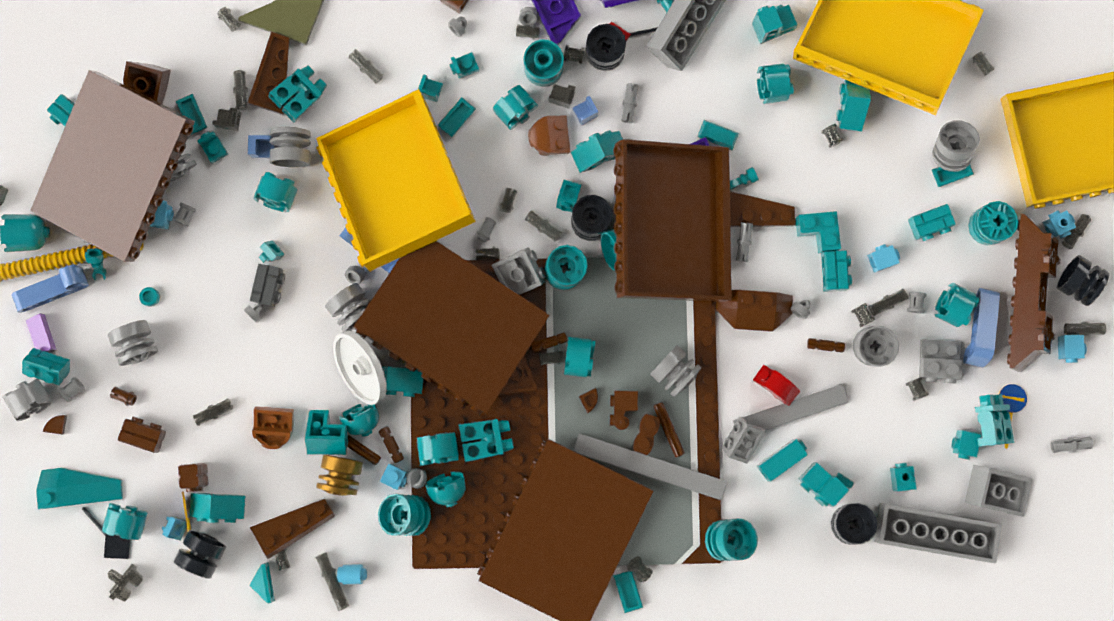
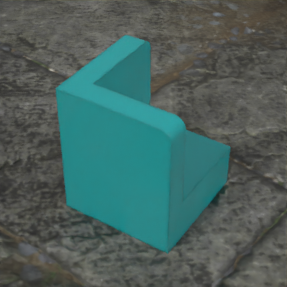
[418,74,443,102]

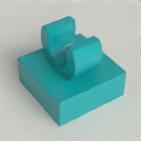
[259,240,285,263]

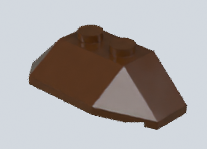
[715,289,793,332]

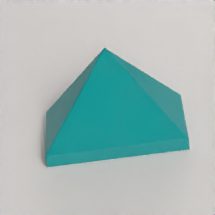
[249,562,275,603]

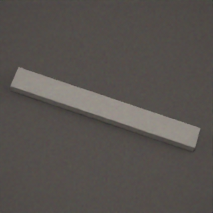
[573,433,727,500]

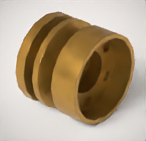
[316,455,363,496]

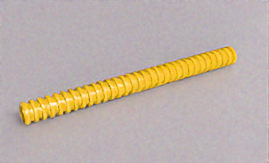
[0,243,144,282]

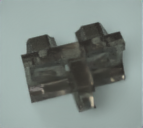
[107,564,143,602]

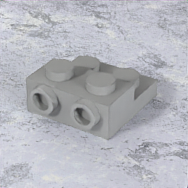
[492,247,546,295]
[919,339,962,384]

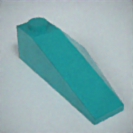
[36,468,123,510]

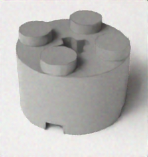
[2,379,51,421]

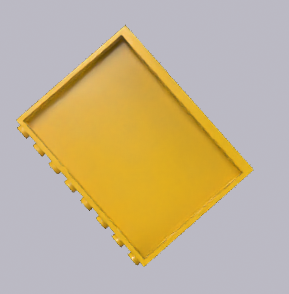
[793,0,984,116]
[1000,72,1114,209]
[316,89,476,272]

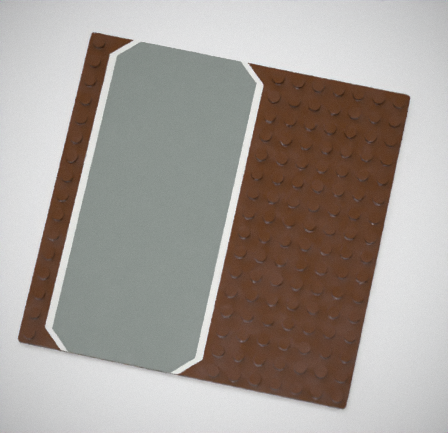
[411,257,722,569]

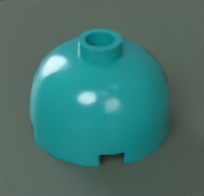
[339,403,379,437]
[426,472,466,507]

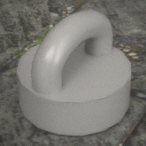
[519,7,538,26]
[448,16,467,37]
[345,265,366,284]
[791,300,811,319]
[244,304,263,323]
[407,468,427,489]

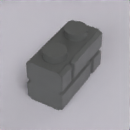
[249,263,285,307]

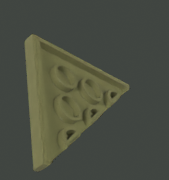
[238,0,324,45]

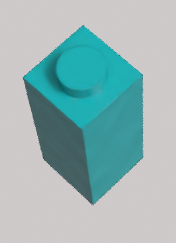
[756,439,808,482]

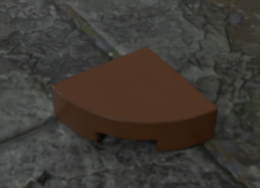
[579,388,598,414]
[43,415,67,435]

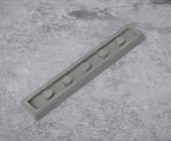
[733,384,849,430]

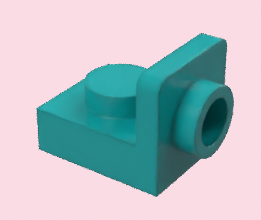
[449,52,480,79]
[197,131,228,164]
[556,180,582,212]

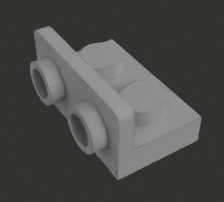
[722,417,766,464]

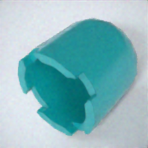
[0,214,50,252]

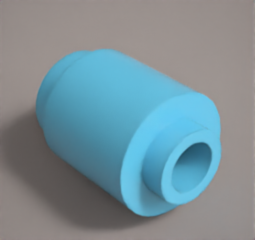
[337,564,367,585]

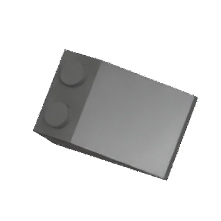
[965,465,1033,517]

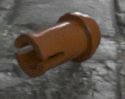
[110,386,137,406]

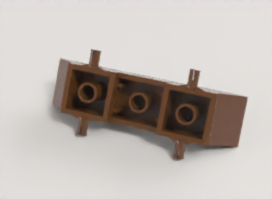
[1007,214,1061,372]

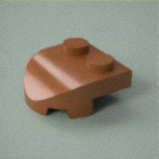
[528,115,570,156]
[252,406,294,449]

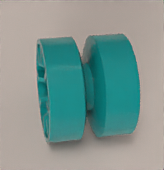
[523,39,564,87]

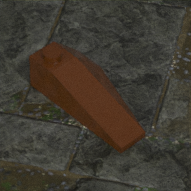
[123,61,171,104]

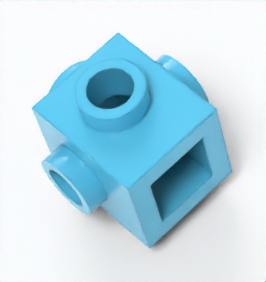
[1042,210,1076,239]

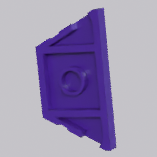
[531,0,581,45]

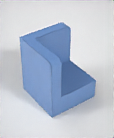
[572,96,598,126]
[248,135,275,158]

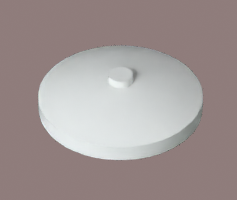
[333,330,386,405]

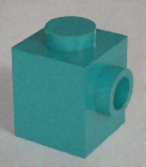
[951,430,981,460]
[890,463,917,492]

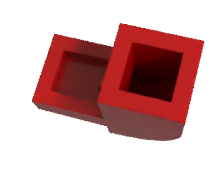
[753,365,800,406]

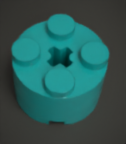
[757,63,794,104]
[493,85,538,130]
[253,172,298,212]
[935,283,980,327]
[564,336,596,378]
[417,433,459,466]
[102,503,148,540]

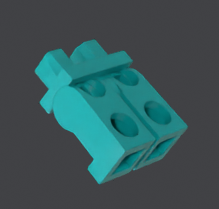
[268,65,327,123]
[975,394,1014,446]
[459,419,514,462]

